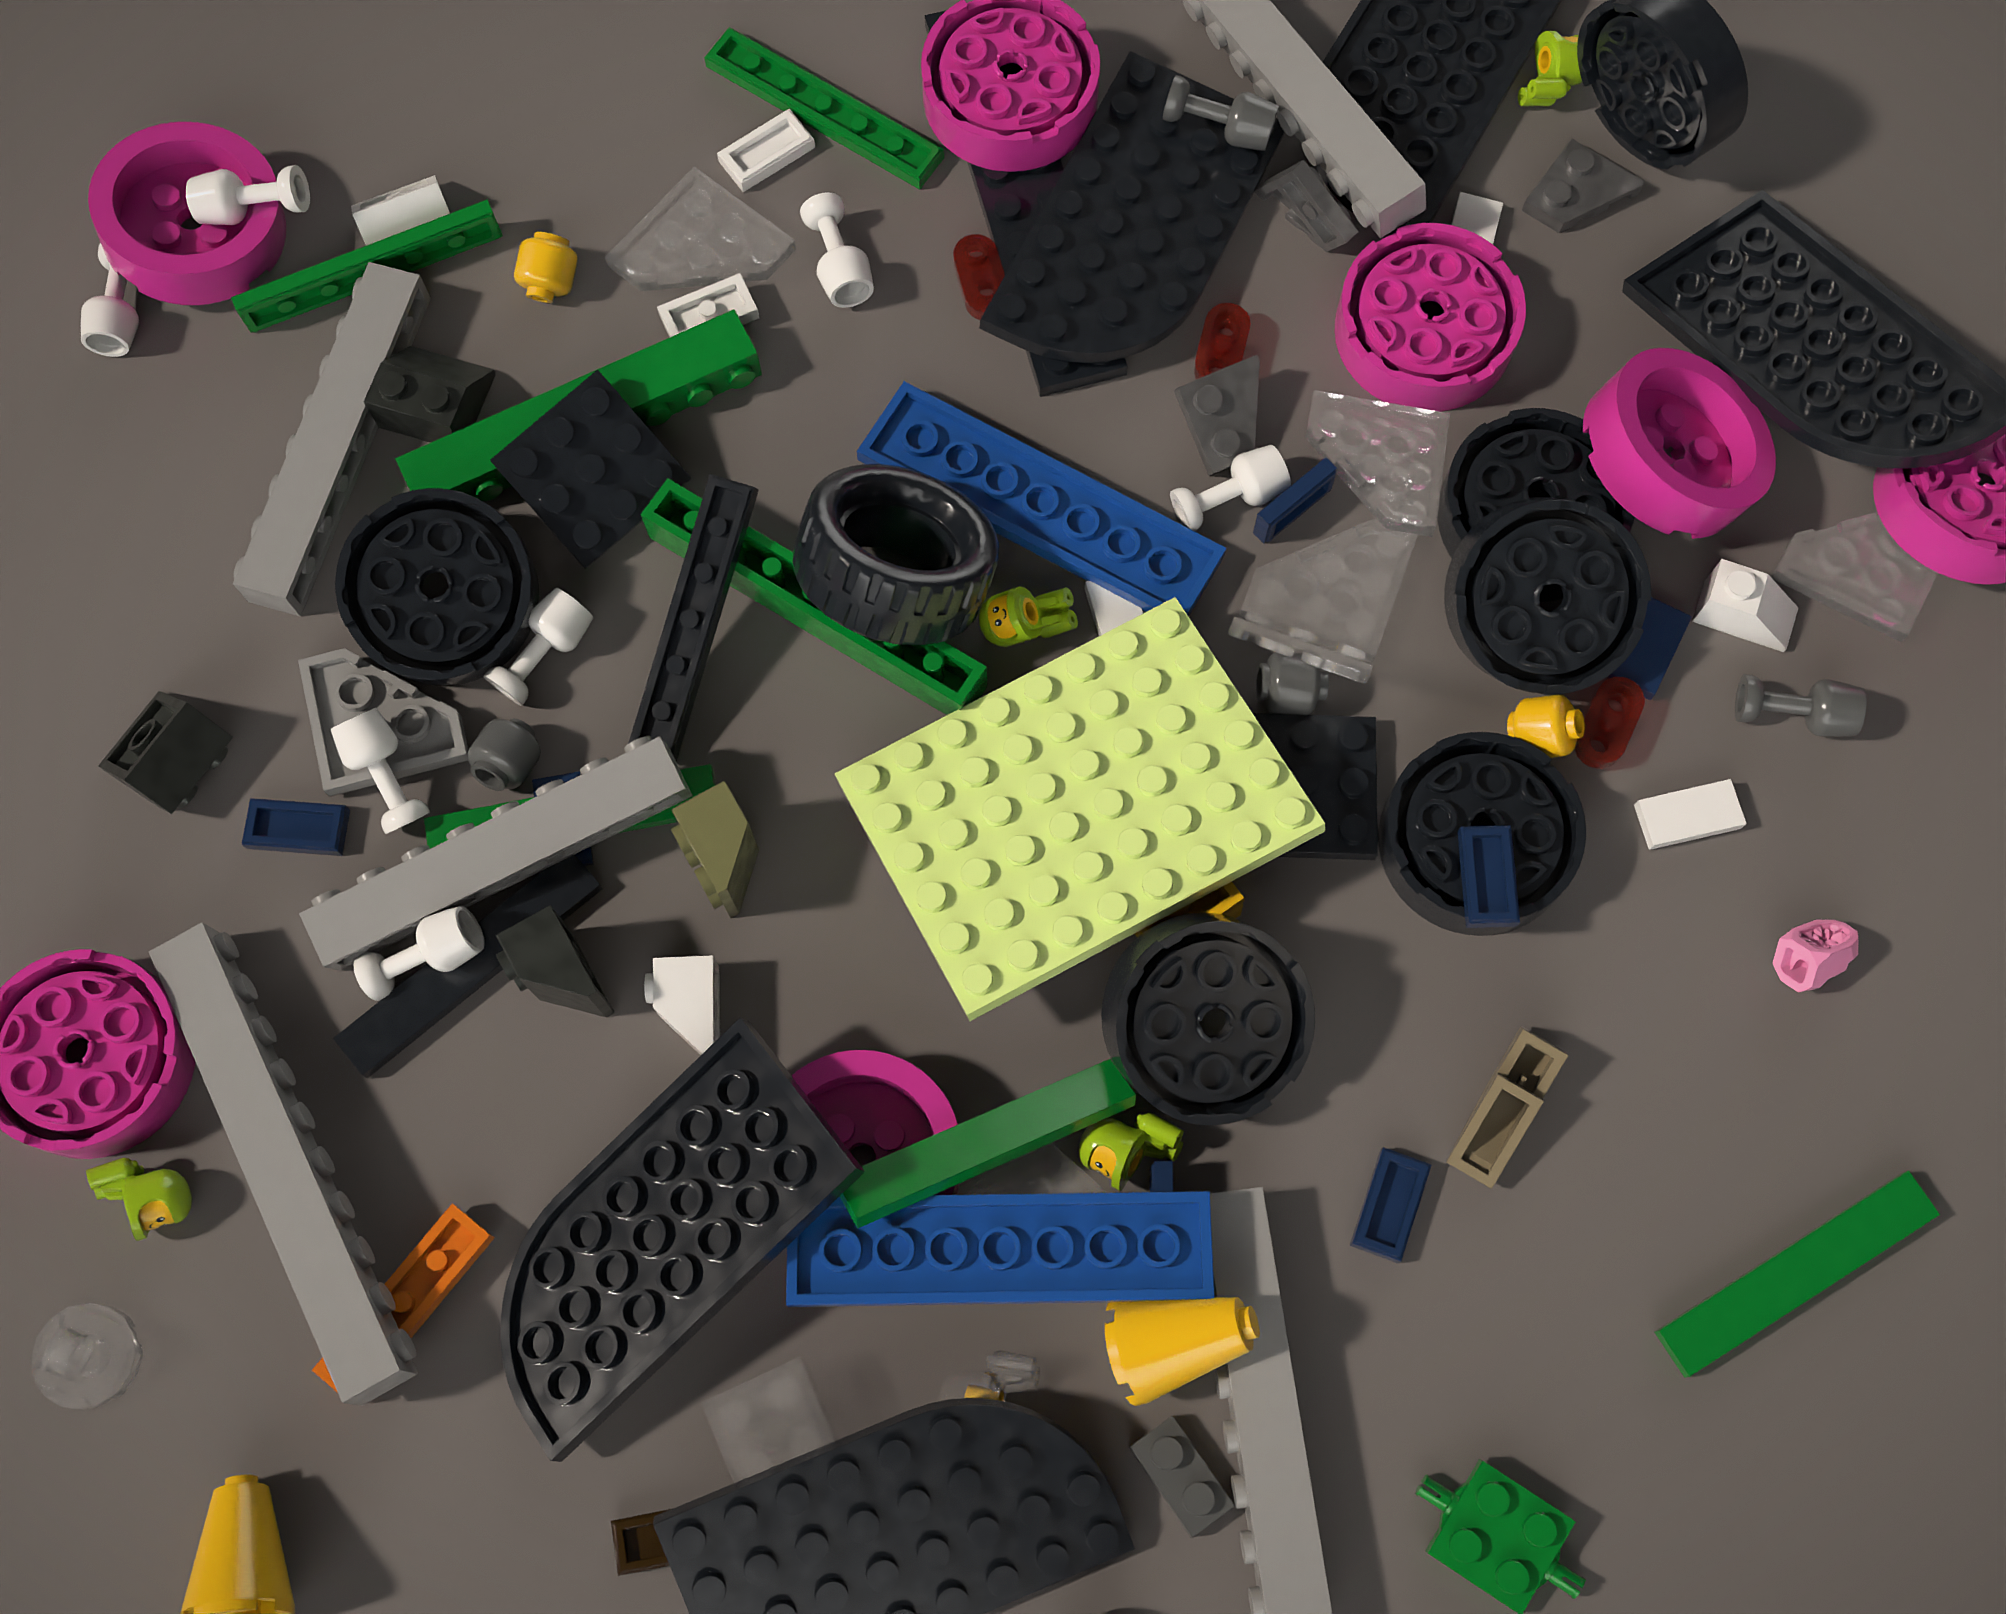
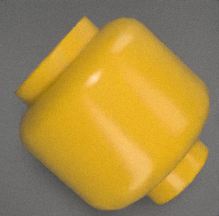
[514,232,578,303]
[1507,695,1585,758]

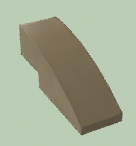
[1446,1026,1568,1189]

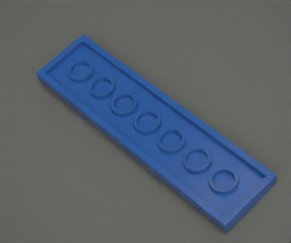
[857,381,1227,617]
[786,1191,1214,1307]

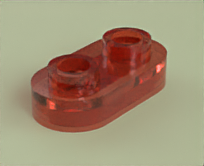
[953,234,1005,320]
[1194,303,1251,380]
[1574,677,1645,769]

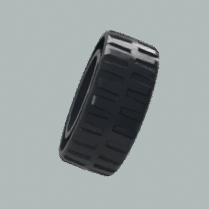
[793,464,1000,645]

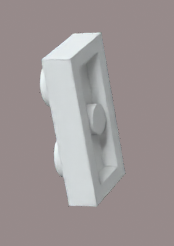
[657,273,759,337]

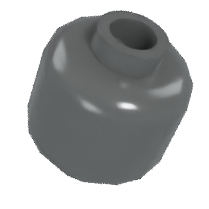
[1256,652,1329,716]
[468,718,541,791]

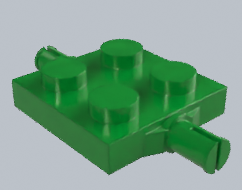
[1415,1459,1586,1614]

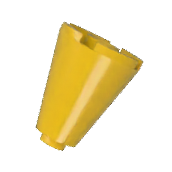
[1105,1297,1260,1406]
[180,1474,295,1614]

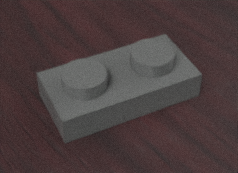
[1129,1416,1235,1538]

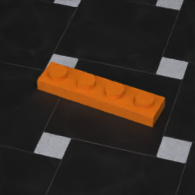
[312,1203,495,1393]

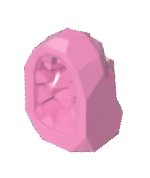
[1773,920,1858,993]

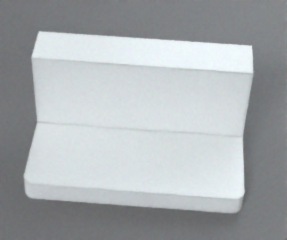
[351,175,450,245]

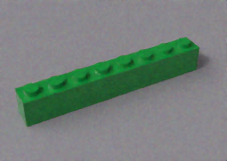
[395,309,762,501]
[641,478,987,715]

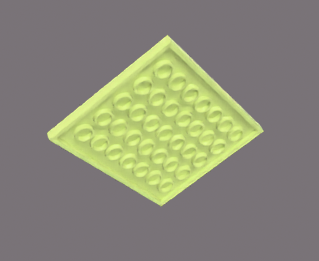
[835,597,1325,1021]

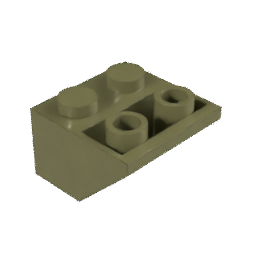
[670,781,759,918]

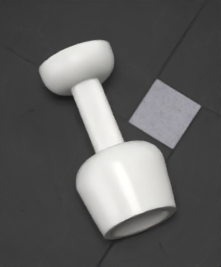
[186,165,310,225]
[800,192,874,308]
[81,243,139,357]
[1170,445,1291,531]
[484,588,593,706]
[331,708,430,834]
[353,906,484,1001]

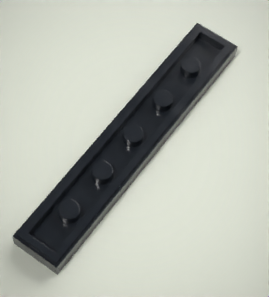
[628,474,759,761]
[333,854,603,1079]

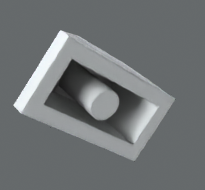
[1692,559,1798,652]
[644,955,720,1055]

